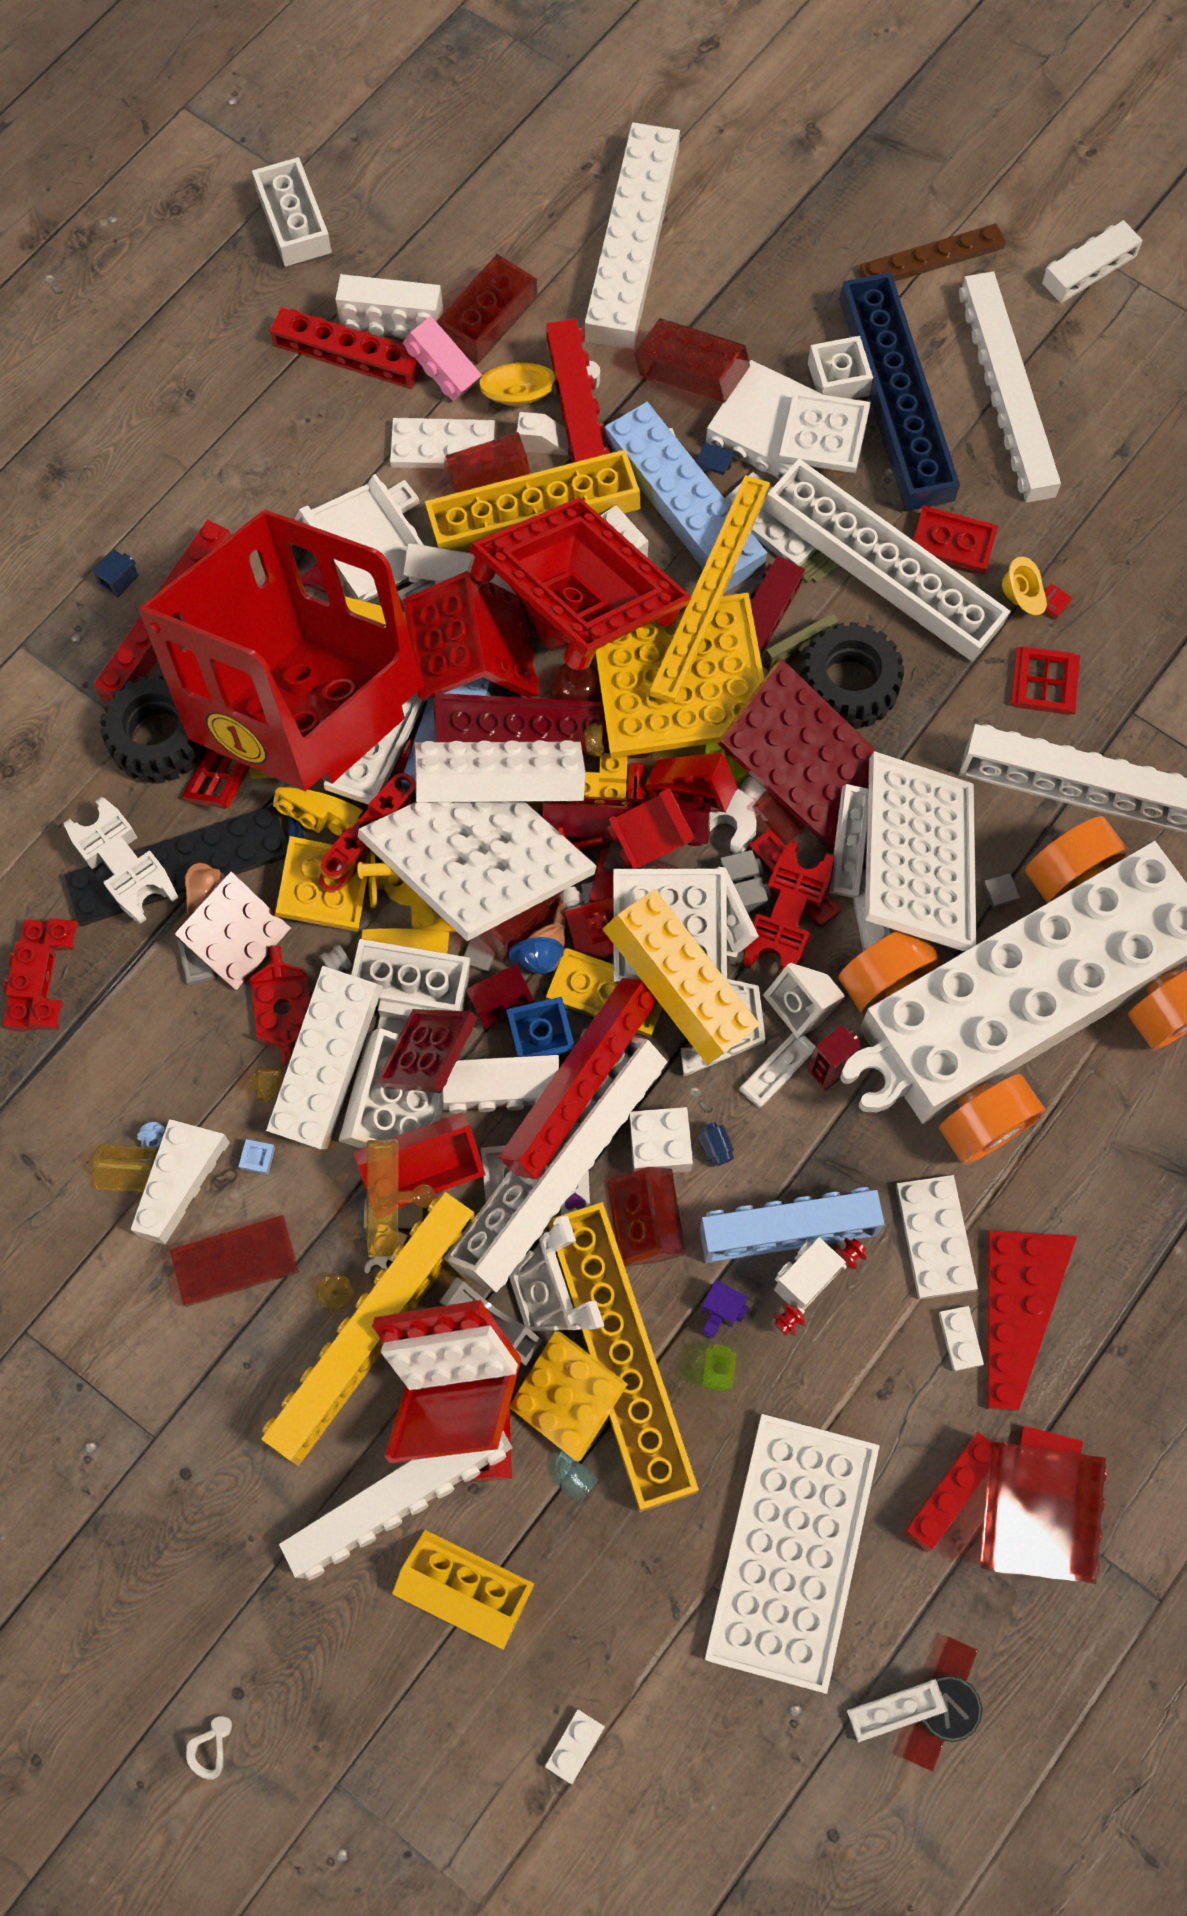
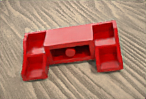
[3,918,79,1032]

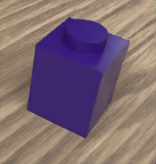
[701,1280,749,1339]

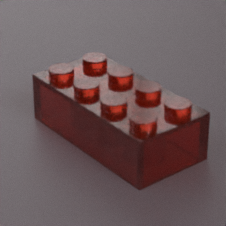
[436,254,538,365]
[634,318,750,403]

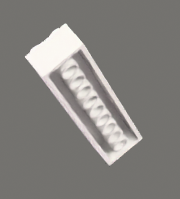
[585,122,680,350]
[763,459,1010,662]
[959,724,1187,834]
[444,1037,667,1293]

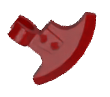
[389,738,411,785]

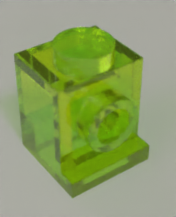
[701,1345,737,1392]

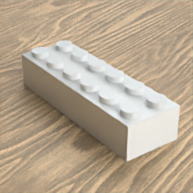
[415,740,585,802]
[266,966,383,1149]

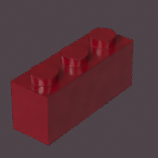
[807,1025,861,1091]

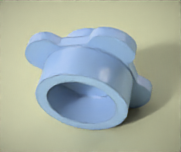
[137,1122,165,1148]

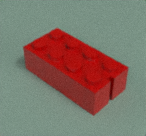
[353,1112,486,1216]

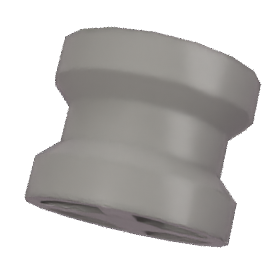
[319,944,353,971]

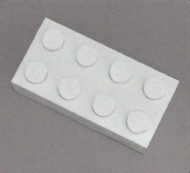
[252,157,332,267]
[335,274,444,339]

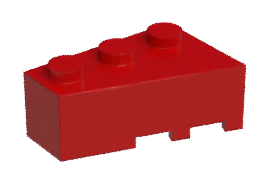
[645,752,738,813]

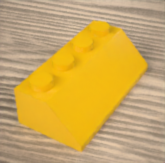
[392,1530,534,1650]

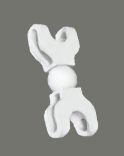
[710,775,773,854]

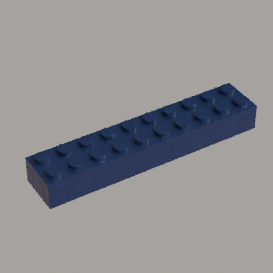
[840,272,960,511]

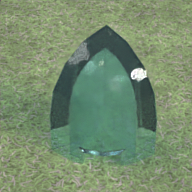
[554,1450,598,1506]

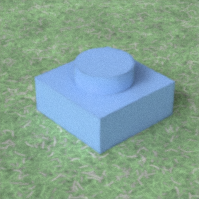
[239,1139,275,1175]

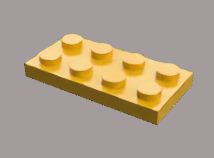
[546,948,663,1038]

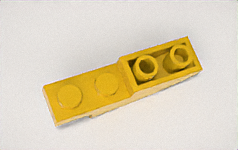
[273,787,363,836]

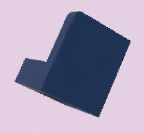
[696,442,733,475]

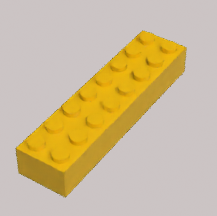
[425,450,640,553]

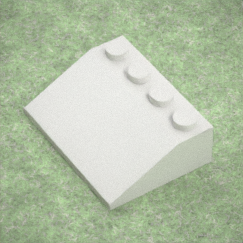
[339,1028,443,1149]

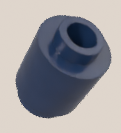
[698,1122,735,1167]

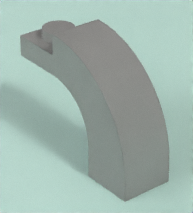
[440,1278,542,1366]

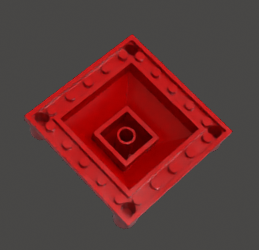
[468,497,692,670]

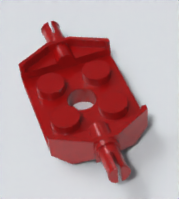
[249,945,310,1066]

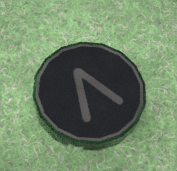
[921,1675,983,1742]

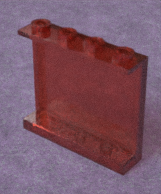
[980,1442,1107,1584]

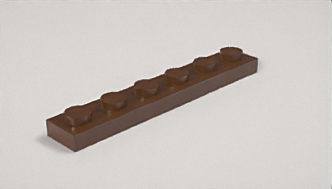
[859,223,1006,282]

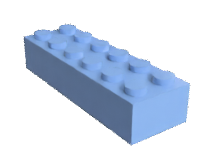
[699,1187,885,1263]

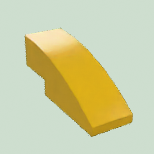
[361,928,449,954]

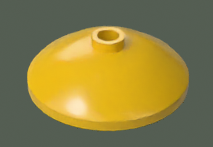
[479,363,556,407]

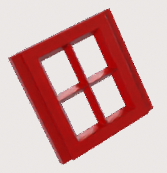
[1011,646,1080,715]
[181,748,250,809]

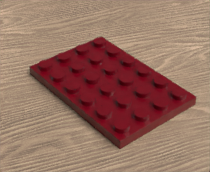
[717,659,879,851]

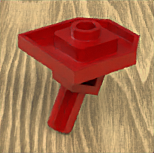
[564,896,614,959]

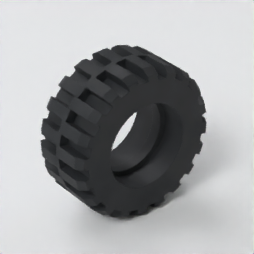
[799,622,904,729]
[100,675,207,783]

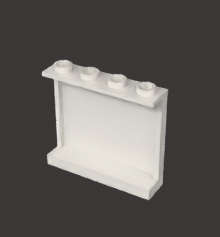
[706,360,823,480]
[294,474,423,602]

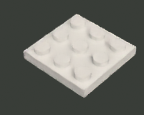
[779,390,870,473]

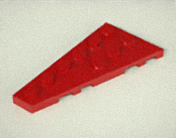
[987,1231,1077,1411]

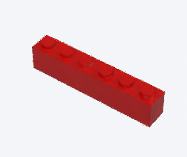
[545,318,610,463]

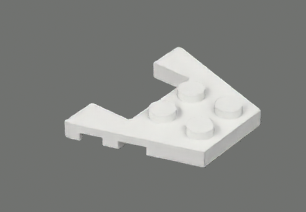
[681,979,765,1076]
[509,1216,605,1331]

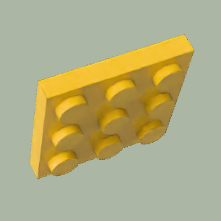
[275,836,369,932]
[510,1332,628,1461]

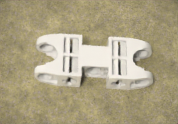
[63,797,178,924]

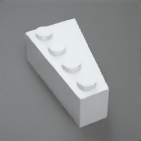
[131,1119,230,1244]

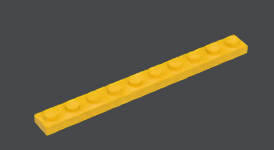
[650,475,770,704]

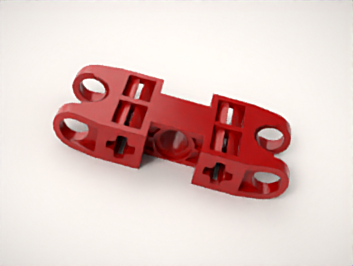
[319,773,416,893]
[744,841,835,972]

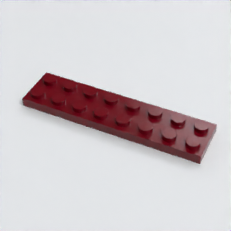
[433,693,650,758]

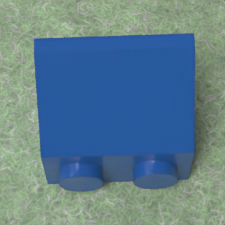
[506,996,575,1057]

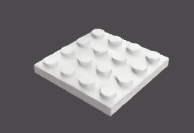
[613,869,727,982]

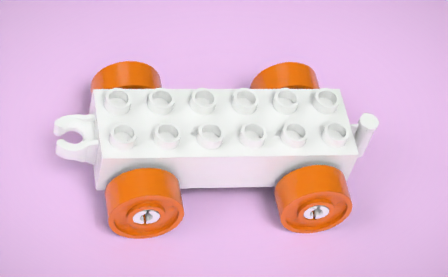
[838,816,1187,1166]

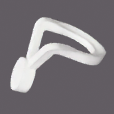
[186,1716,232,1779]

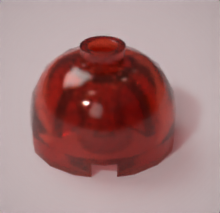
[550,663,602,702]

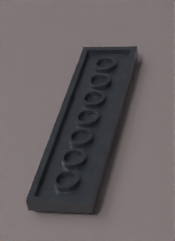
[64,805,288,927]

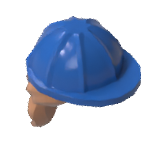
[509,903,567,975]

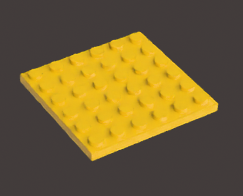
[596,593,764,758]

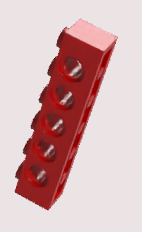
[270,307,423,390]

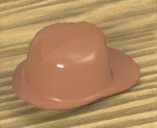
[185,863,224,915]

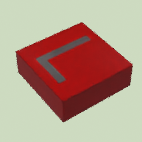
[1044,583,1072,620]

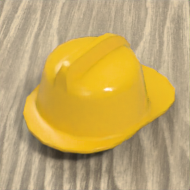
[1002,557,1047,616]

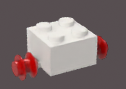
[773,1237,867,1336]

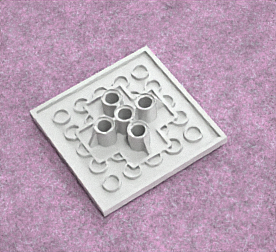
[358,801,596,941]

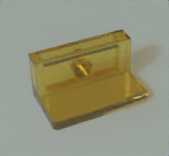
[92,1144,157,1192]

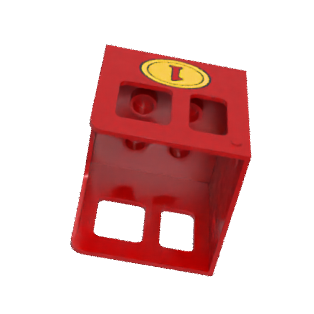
[138,509,423,792]

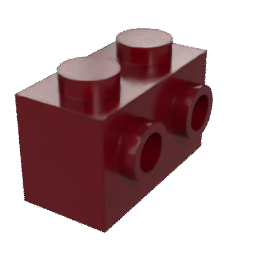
[466,965,535,1029]

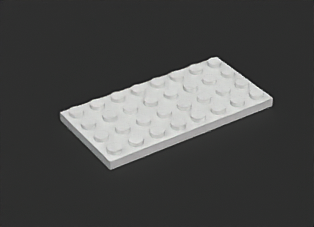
[865,751,976,952]
[704,1414,880,1694]

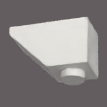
[517,412,569,456]

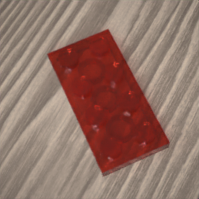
[170,1215,299,1307]

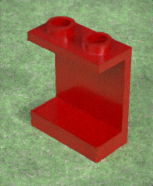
[607,788,696,869]

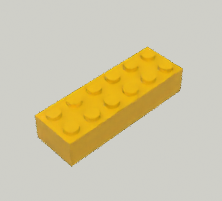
[603,889,760,1065]

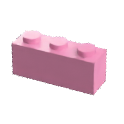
[403,316,482,402]

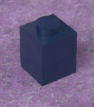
[93,549,139,597]

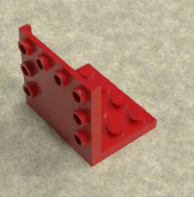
[403,570,539,701]
[372,1300,522,1463]

